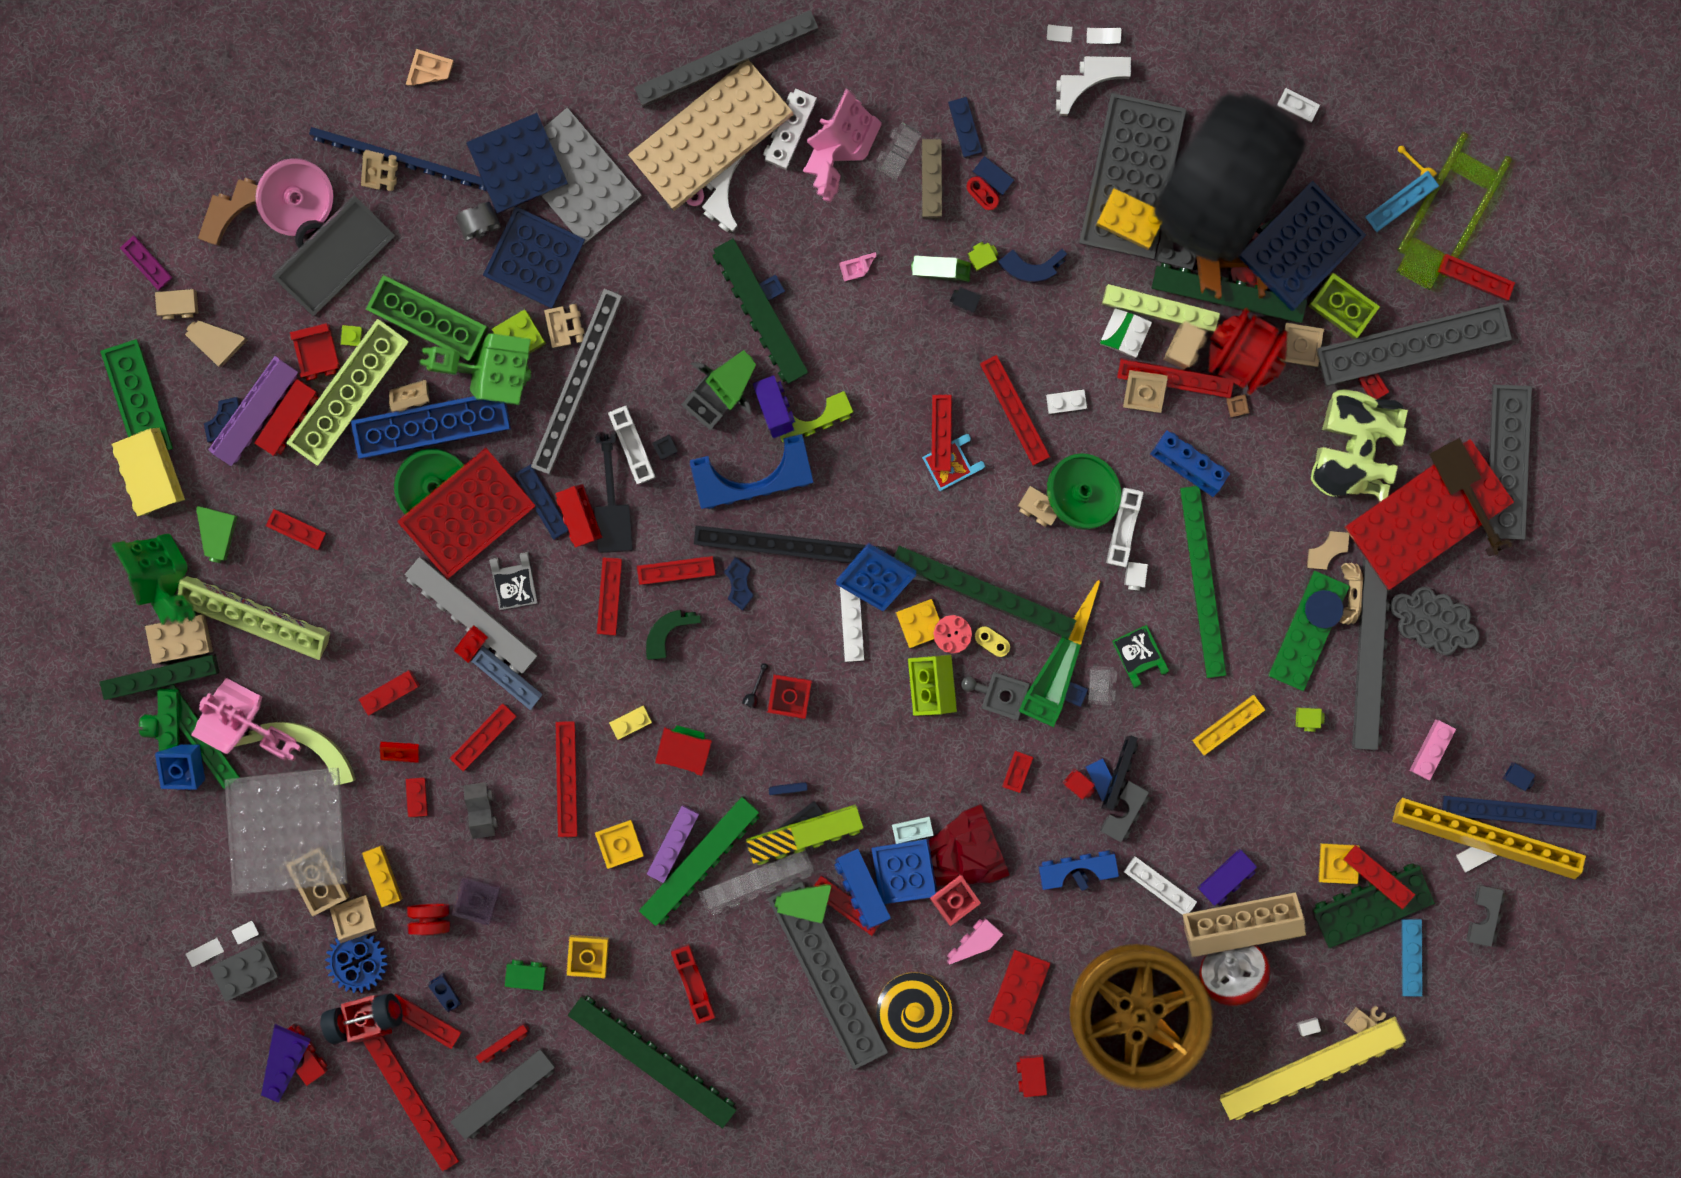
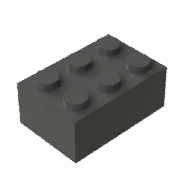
[209,940,281,1002]

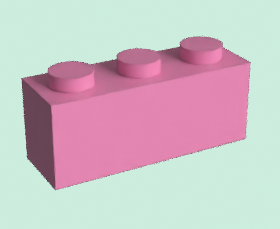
[1409,720,1456,780]

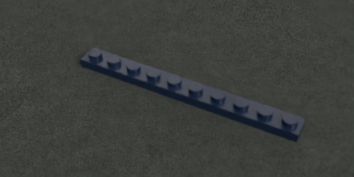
[309,127,487,192]

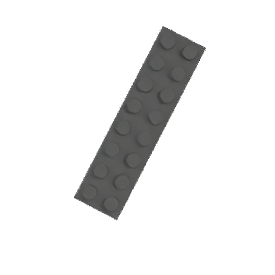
[1486,384,1532,540]

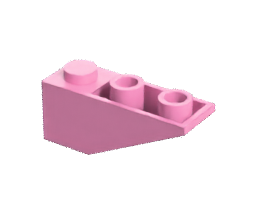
[947,918,1003,964]

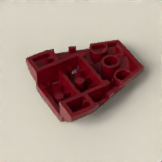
[929,804,1010,886]

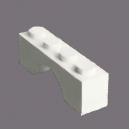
[608,406,656,485]
[1106,488,1143,567]

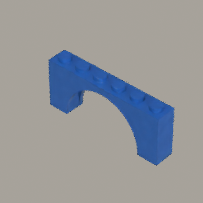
[690,434,813,509]

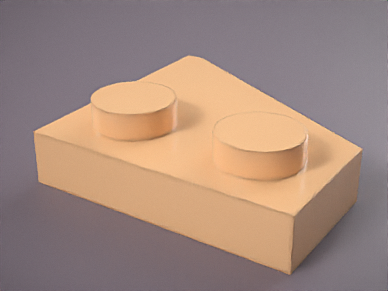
[406,49,454,86]

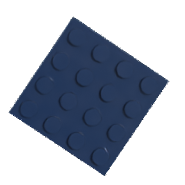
[466,113,568,214]
[483,206,585,309]

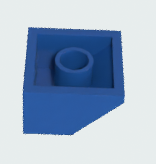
[155,745,205,789]

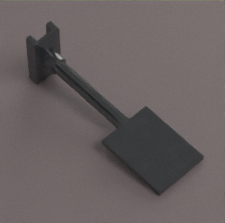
[595,431,633,553]

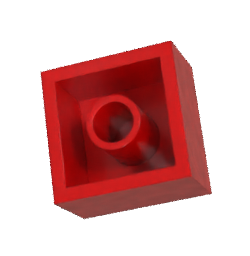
[767,674,812,719]

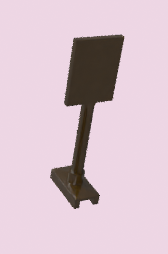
[1429,438,1513,556]

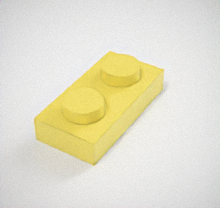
[609,705,652,740]

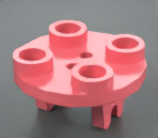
[934,615,972,653]

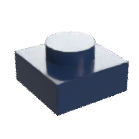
[759,275,785,301]
[1065,682,1088,707]
[1071,869,1089,891]

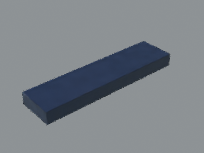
[515,464,569,540]

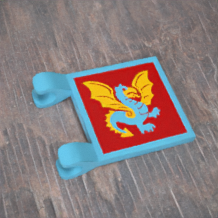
[922,434,985,491]

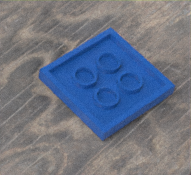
[836,543,916,612]
[871,839,937,904]

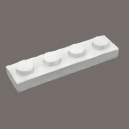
[840,587,864,662]
[1123,856,1197,915]

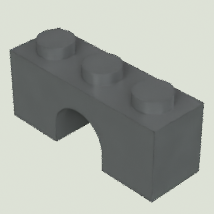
[1100,780,1150,842]
[1466,884,1505,947]

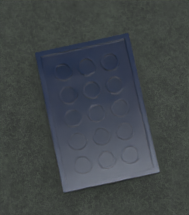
[1239,181,1366,311]

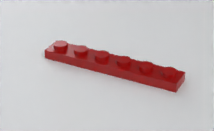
[980,355,1050,466]
[1117,358,1234,398]
[556,721,578,837]

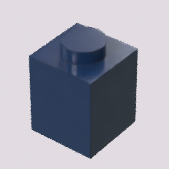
[1502,762,1535,791]

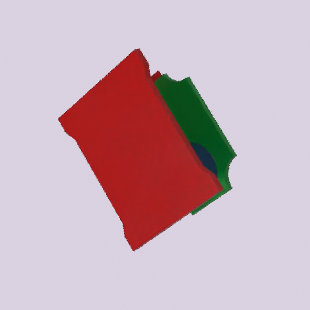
[655,725,712,776]

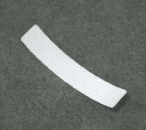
[1047,25,1121,43]
[186,921,259,967]

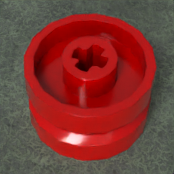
[407,903,450,935]

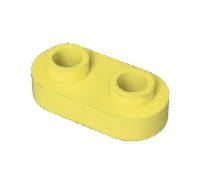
[975,627,1010,657]

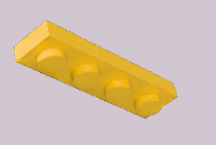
[1192,695,1265,756]

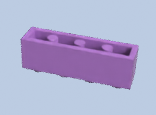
[647,805,699,883]

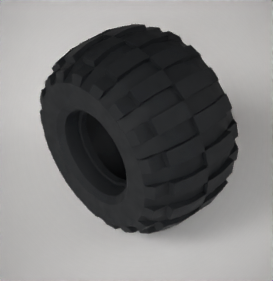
[1154,92,1306,262]

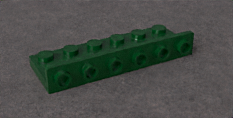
[1312,863,1435,948]

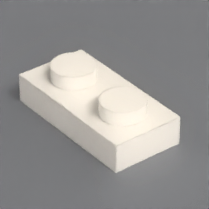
[1277,88,1320,123]
[1046,390,1087,414]

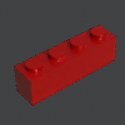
[255,379,319,456]

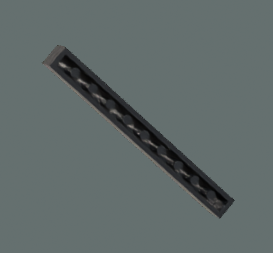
[694,525,887,563]

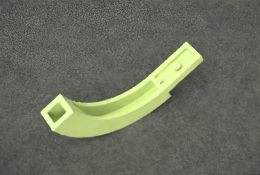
[234,722,356,786]

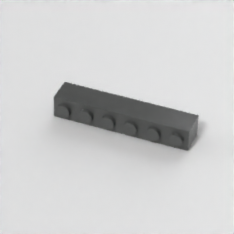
[451,1047,556,1140]

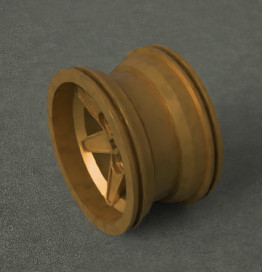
[1069,944,1212,1089]

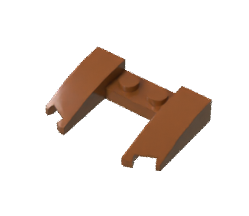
[1196,247,1269,299]

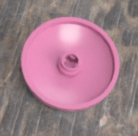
[256,159,333,236]

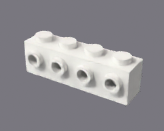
[763,88,817,170]

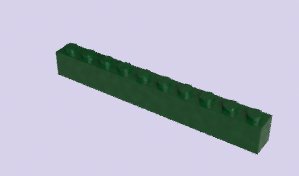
[894,546,1077,640]
[567,995,737,1129]

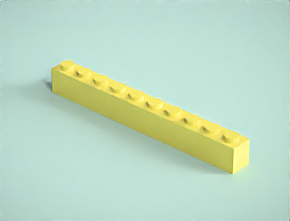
[1220,1017,1406,1120]

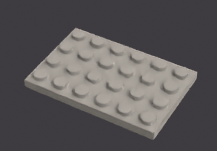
[541,108,642,245]

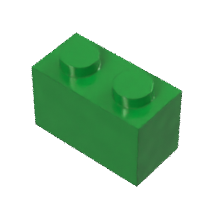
[505,959,547,991]

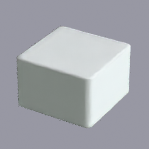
[1297,1017,1321,1036]

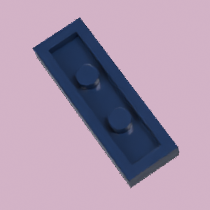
[948,97,982,158]

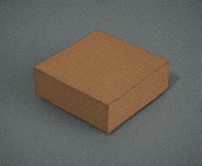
[1226,395,1250,418]

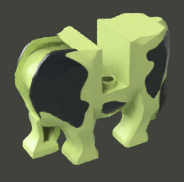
[1311,389,1408,502]

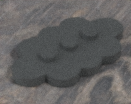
[1389,587,1479,655]

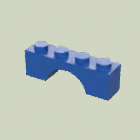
[1038,850,1119,890]

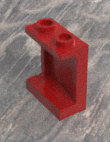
[289,323,340,381]

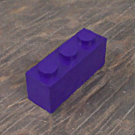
[752,375,795,438]
[1197,849,1257,906]

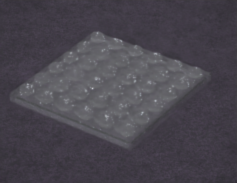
[225,768,347,895]

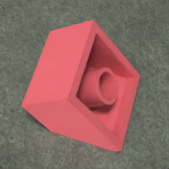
[930,875,981,926]

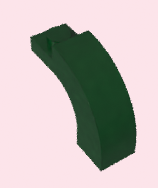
[646,610,702,660]

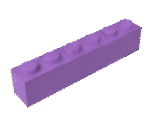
[208,356,298,466]

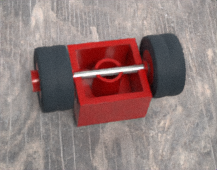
[320,993,403,1044]

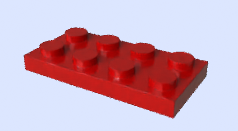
[988,949,1050,1035]

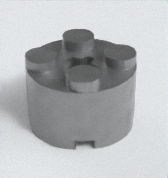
[456,202,501,242]

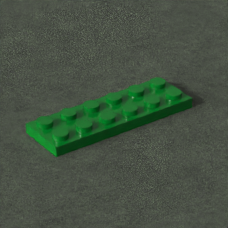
[100,339,174,451]
[1268,571,1349,691]

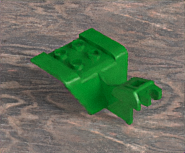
[112,534,195,625]

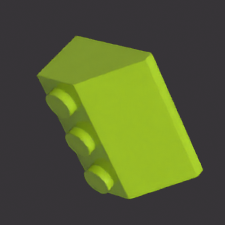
[908,655,957,716]

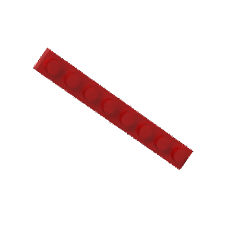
[363,1036,459,1172]

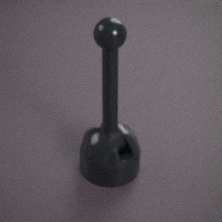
[742,663,768,709]

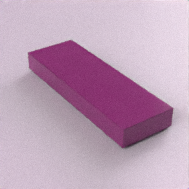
[120,235,173,291]

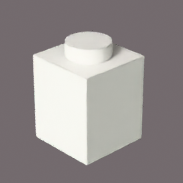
[1124,562,1148,591]

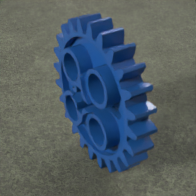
[325,934,388,993]

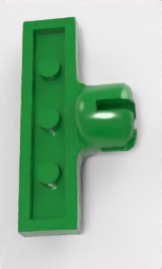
[139,689,180,751]

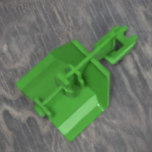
[420,334,531,405]

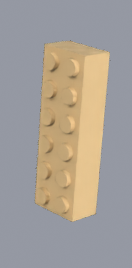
[1183,892,1306,957]

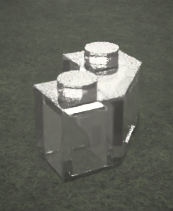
[876,122,922,180]

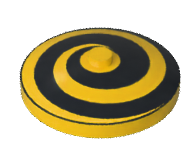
[876,972,953,1049]

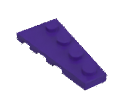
[261,1024,310,1103]

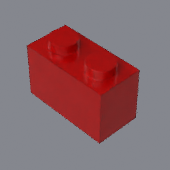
[1063,768,1094,800]
[1016,1054,1047,1097]

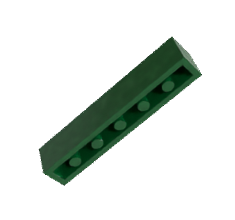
[99,655,220,700]

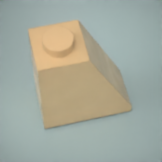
[185,321,248,368]

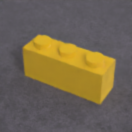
[362,845,402,907]

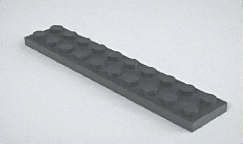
[1316,303,1512,386]
[767,881,888,1070]

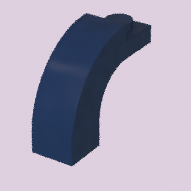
[998,249,1067,283]

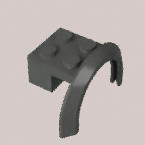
[681,362,751,430]

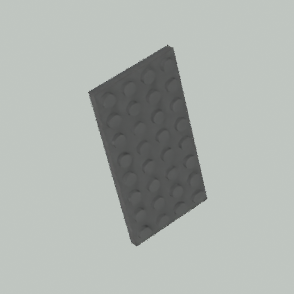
[1079,93,1186,260]

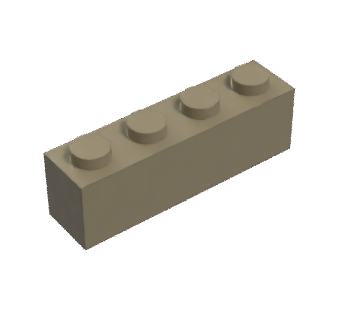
[922,139,942,219]

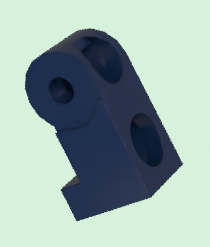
[428,973,462,1013]

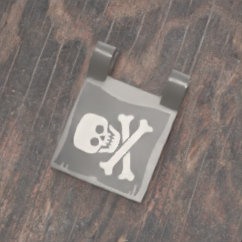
[489,552,537,610]

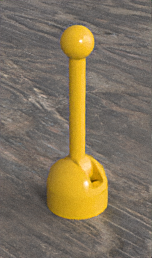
[1398,146,1437,177]

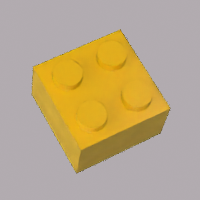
[567,935,609,978]

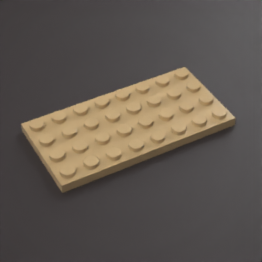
[628,60,794,211]

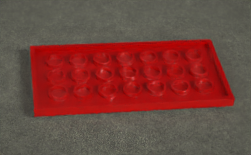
[1345,439,1514,590]

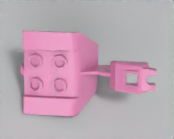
[803,89,881,202]
[191,678,301,761]

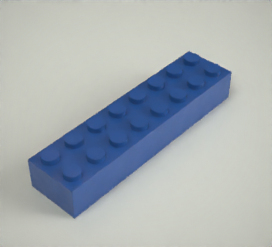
[351,396,512,459]

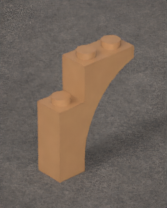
[198,178,257,246]

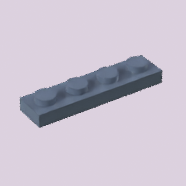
[471,646,542,710]

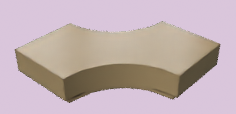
[1307,531,1349,570]

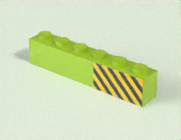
[746,804,863,865]

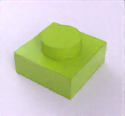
[341,325,362,346]

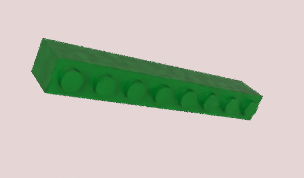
[639,796,759,926]

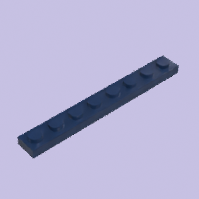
[1442,796,1597,829]

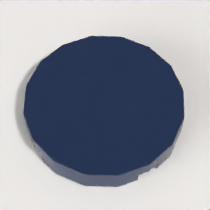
[1305,590,1343,628]

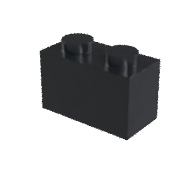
[950,287,981,316]

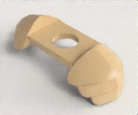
[1339,563,1364,625]

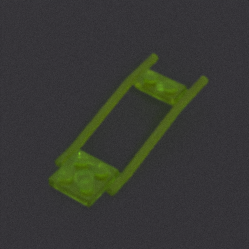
[1396,132,1512,290]

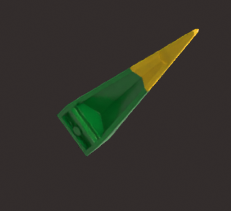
[1019,580,1100,727]

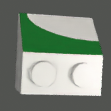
[1100,308,1152,359]

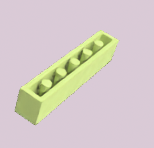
[1102,284,1220,333]

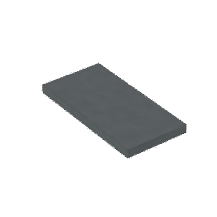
[272,195,395,316]

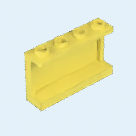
[112,428,185,516]

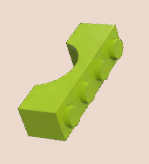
[780,391,853,443]

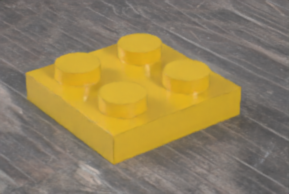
[896,599,940,648]
[595,820,644,869]
[1318,843,1360,884]

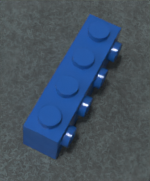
[1150,430,1230,497]
[834,849,891,930]

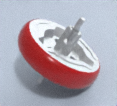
[1199,945,1270,1006]

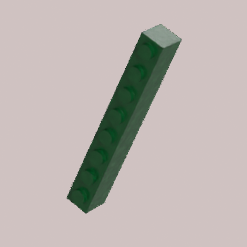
[712,238,808,385]
[1151,263,1307,323]

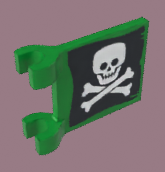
[1112,625,1169,688]

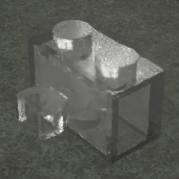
[1087,665,1117,705]

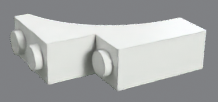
[1056,56,1131,116]
[702,154,745,232]

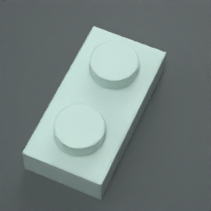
[892,817,934,844]

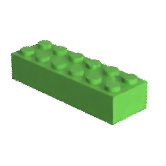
[366,275,489,362]

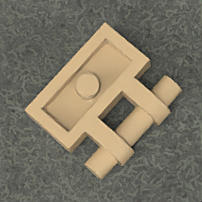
[361,150,398,191]
[544,304,585,348]

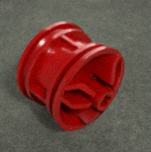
[1208,307,1288,395]

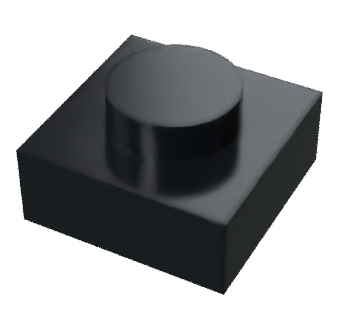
[652,434,678,460]

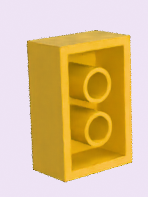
[1096,188,1162,250]

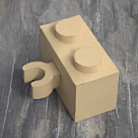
[1018,486,1057,527]
[1344,1006,1386,1033]

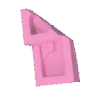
[839,252,876,282]

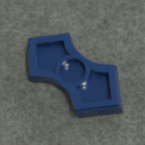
[204,397,240,443]
[724,557,754,611]

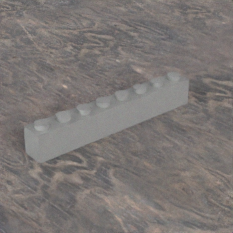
[405,557,539,674]

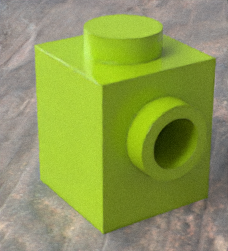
[967,242,998,272]
[1295,707,1325,732]

